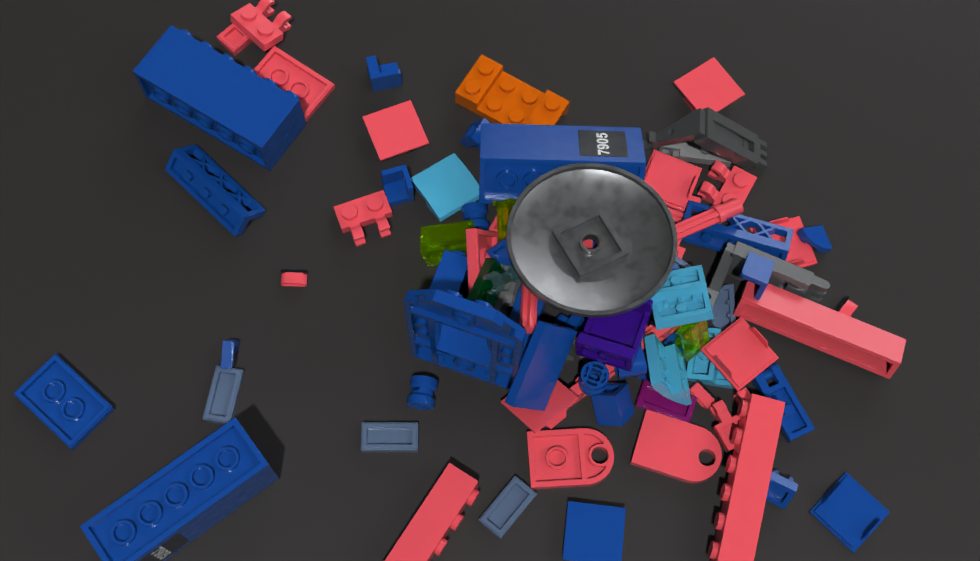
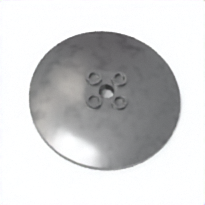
[506,163,677,318]

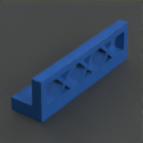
[165,144,266,237]
[681,200,794,260]

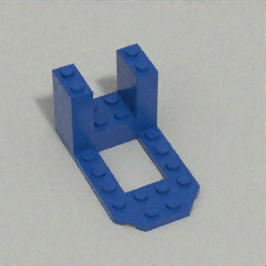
[403,250,547,390]

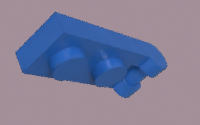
[751,362,815,443]

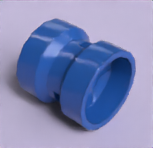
[461,201,490,235]
[578,361,609,397]
[406,375,438,410]

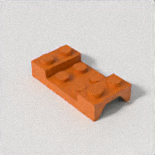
[455,54,570,125]

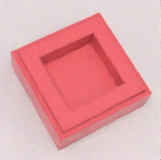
[216,23,253,56]

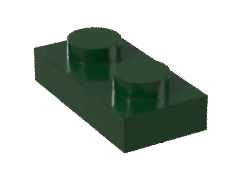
[467,258,507,307]

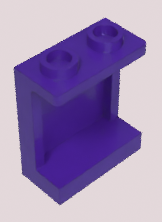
[576,299,653,372]

